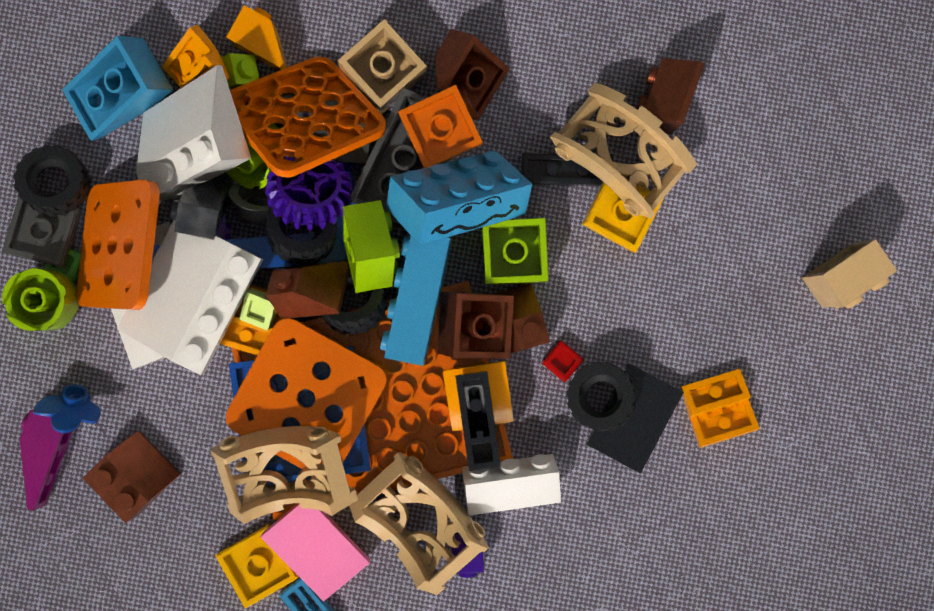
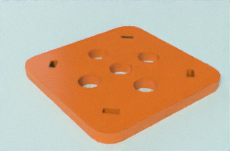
[230,57,386,177]
[76,179,160,310]
[225,318,387,469]

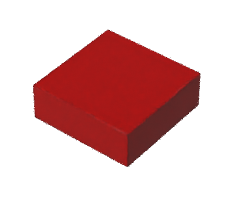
[541,340,585,383]

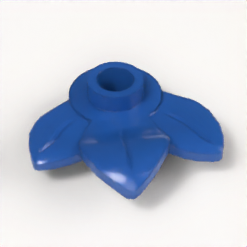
[33,384,101,433]

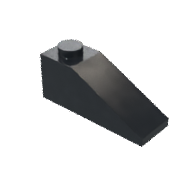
[171,174,233,240]
[455,371,501,471]

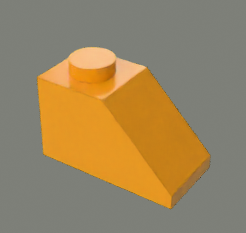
[226,5,288,71]

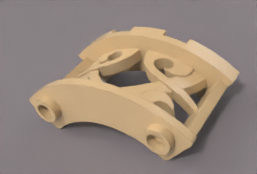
[550,83,697,219]
[210,426,358,524]
[349,452,489,595]

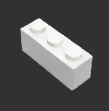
[462,454,561,516]

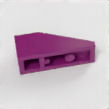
[19,409,73,511]

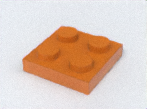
[398,85,483,168]

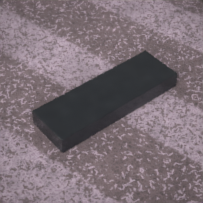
[521,153,614,186]

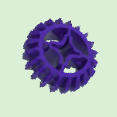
[265,156,353,231]

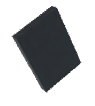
[585,363,684,474]

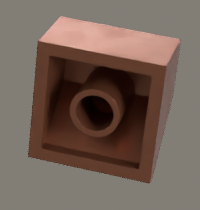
[636,58,705,135]
[437,291,514,359]
[82,430,181,523]

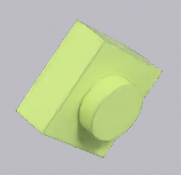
[239,288,277,331]

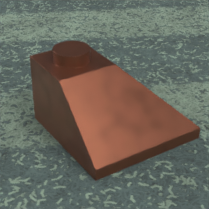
[435,29,510,121]
[266,261,350,319]
[495,283,551,353]

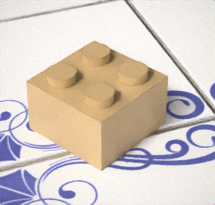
[338,19,427,114]
[802,239,897,309]

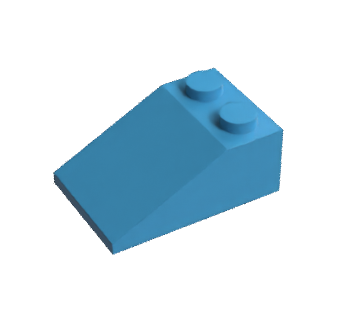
[62,36,173,141]

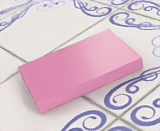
[261,503,370,602]

